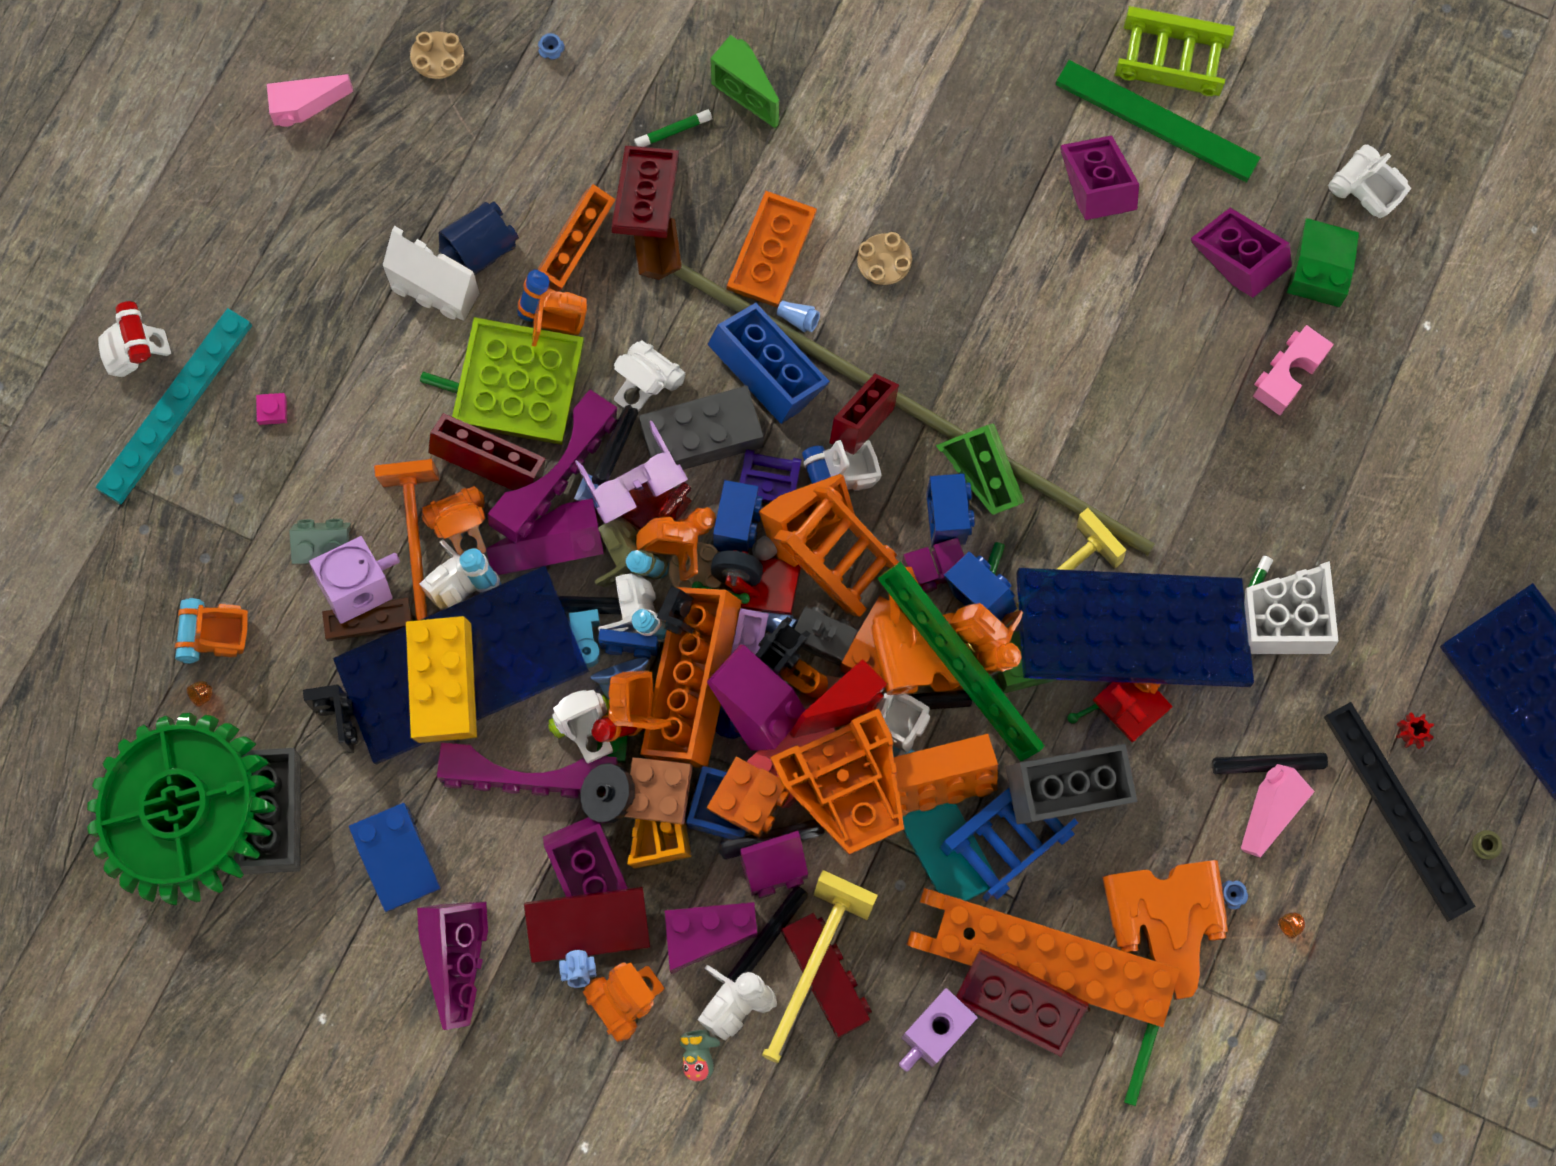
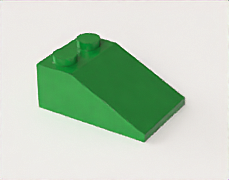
[1286,218,1359,308]

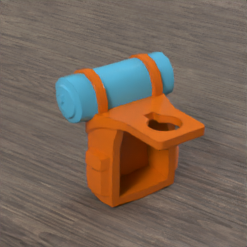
[175,598,248,664]

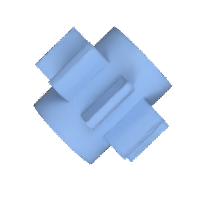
[559,950,596,988]

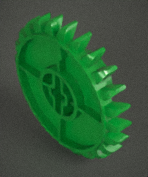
[87,713,276,905]

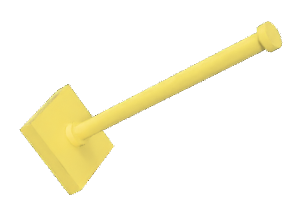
[968,508,1127,653]
[762,870,878,1063]

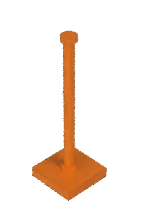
[374,459,439,621]

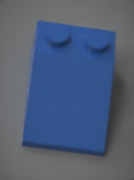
[349,803,441,912]

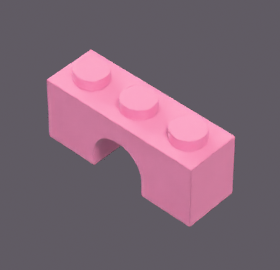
[1253,325,1334,415]

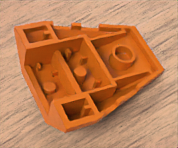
[770,708,904,855]

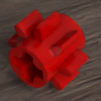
[1396,712,1434,749]

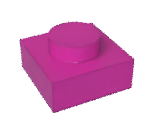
[256,393,287,425]

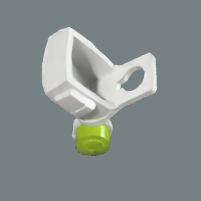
[548,690,613,763]

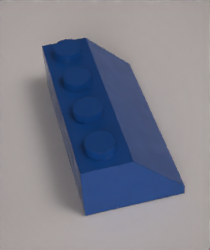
[707,303,830,424]

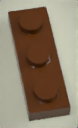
[322,597,412,642]

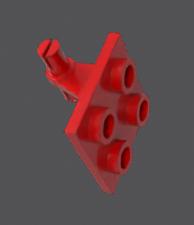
[1093,676,1173,743]

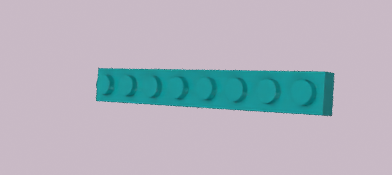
[96,308,252,505]

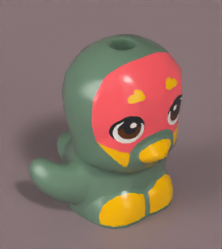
[680,1030,720,1082]

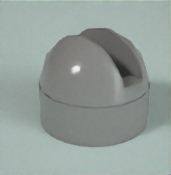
[752,536,777,561]

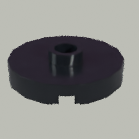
[581,763,635,824]

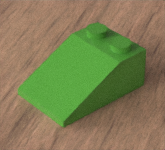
[710,35,779,129]

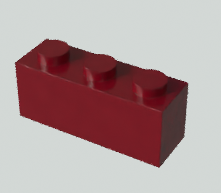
[829,373,899,455]

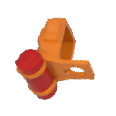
[591,671,671,742]

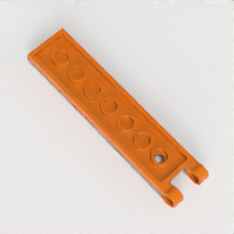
[906,888,1180,1027]

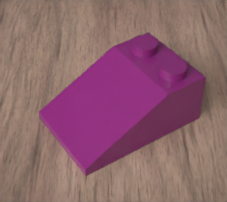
[1060,135,1139,220]
[1191,208,1292,298]
[707,645,806,751]
[543,817,628,897]
[740,831,808,899]

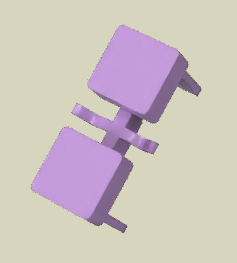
[575,420,688,524]

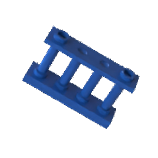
[940,788,1078,902]

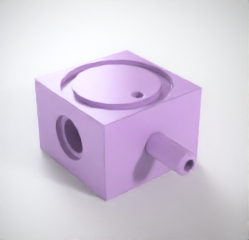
[309,536,400,624]
[899,988,978,1072]

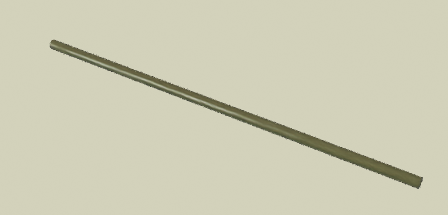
[672,263,1155,556]

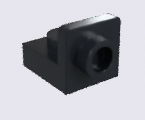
[657,586,695,635]

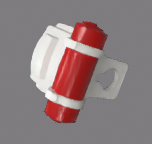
[98,301,171,377]

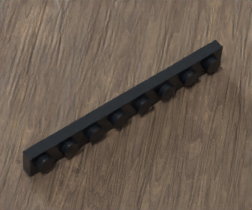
[1324,702,1476,922]

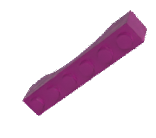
[488,389,618,544]
[437,743,618,798]

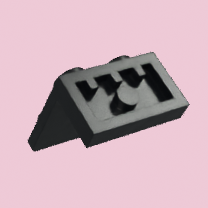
[303,684,358,753]

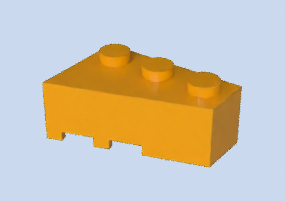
[627,819,692,869]

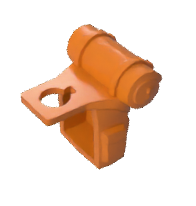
[422,486,486,556]
[636,507,716,581]
[950,603,1024,674]
[583,962,664,1042]

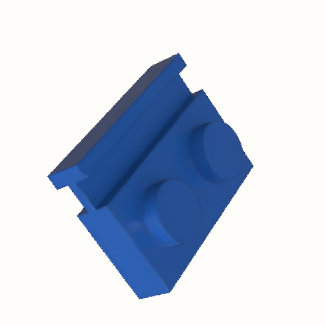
[598,629,659,659]

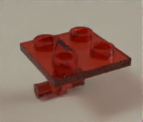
[621,482,692,530]

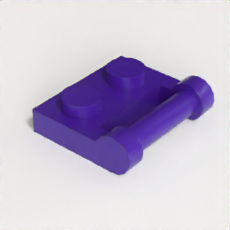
[740,449,802,504]

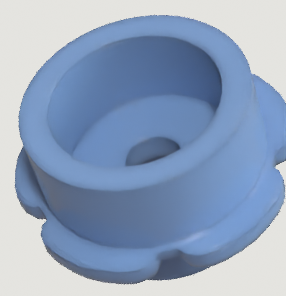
[538,33,564,60]
[1222,880,1248,909]

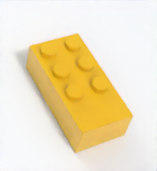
[406,616,477,743]

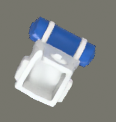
[802,440,882,491]

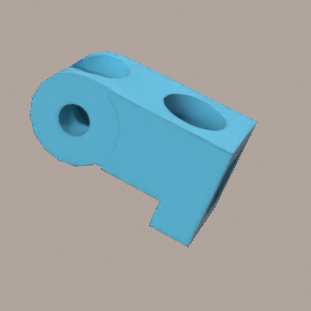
[569,609,601,668]

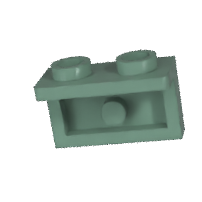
[289,519,351,564]

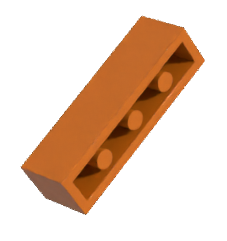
[537,184,616,292]

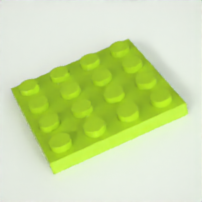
[452,317,584,445]

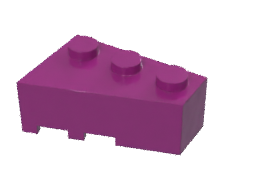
[665,902,757,974]

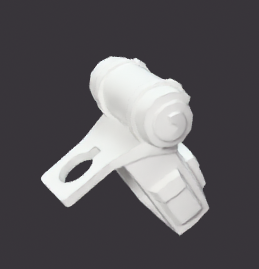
[1328,145,1411,218]
[614,340,686,412]
[698,965,777,1041]

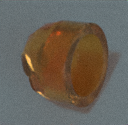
[187,681,213,707]
[1278,913,1305,939]

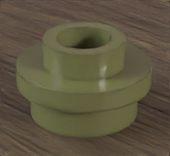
[1472,830,1502,860]

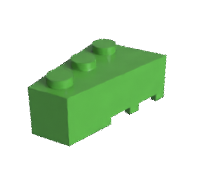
[936,423,1024,515]

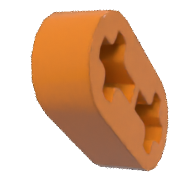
[781,659,828,698]

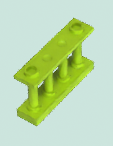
[1114,6,1235,96]

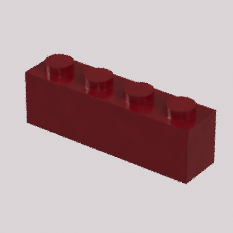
[428,413,546,490]
[781,912,872,1039]

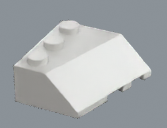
[383,226,479,321]
[1242,561,1338,654]

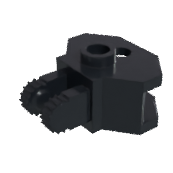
[755,616,811,676]

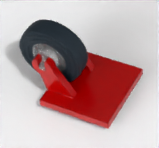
[711,550,801,615]

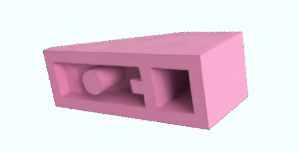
[267,74,353,127]
[1241,764,1315,858]

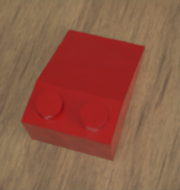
[790,659,887,738]

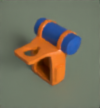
[517,270,587,347]

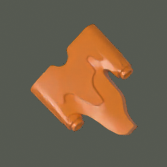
[871,567,970,695]
[1103,860,1228,1000]

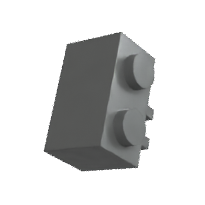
[795,606,858,667]

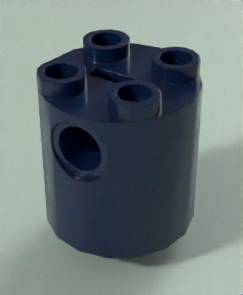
[439,201,519,276]

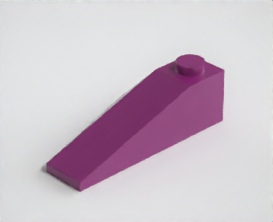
[486,498,604,575]
[417,902,488,1030]

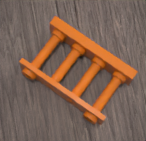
[773,487,899,617]

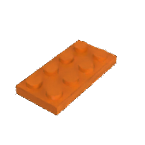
[727,191,817,308]

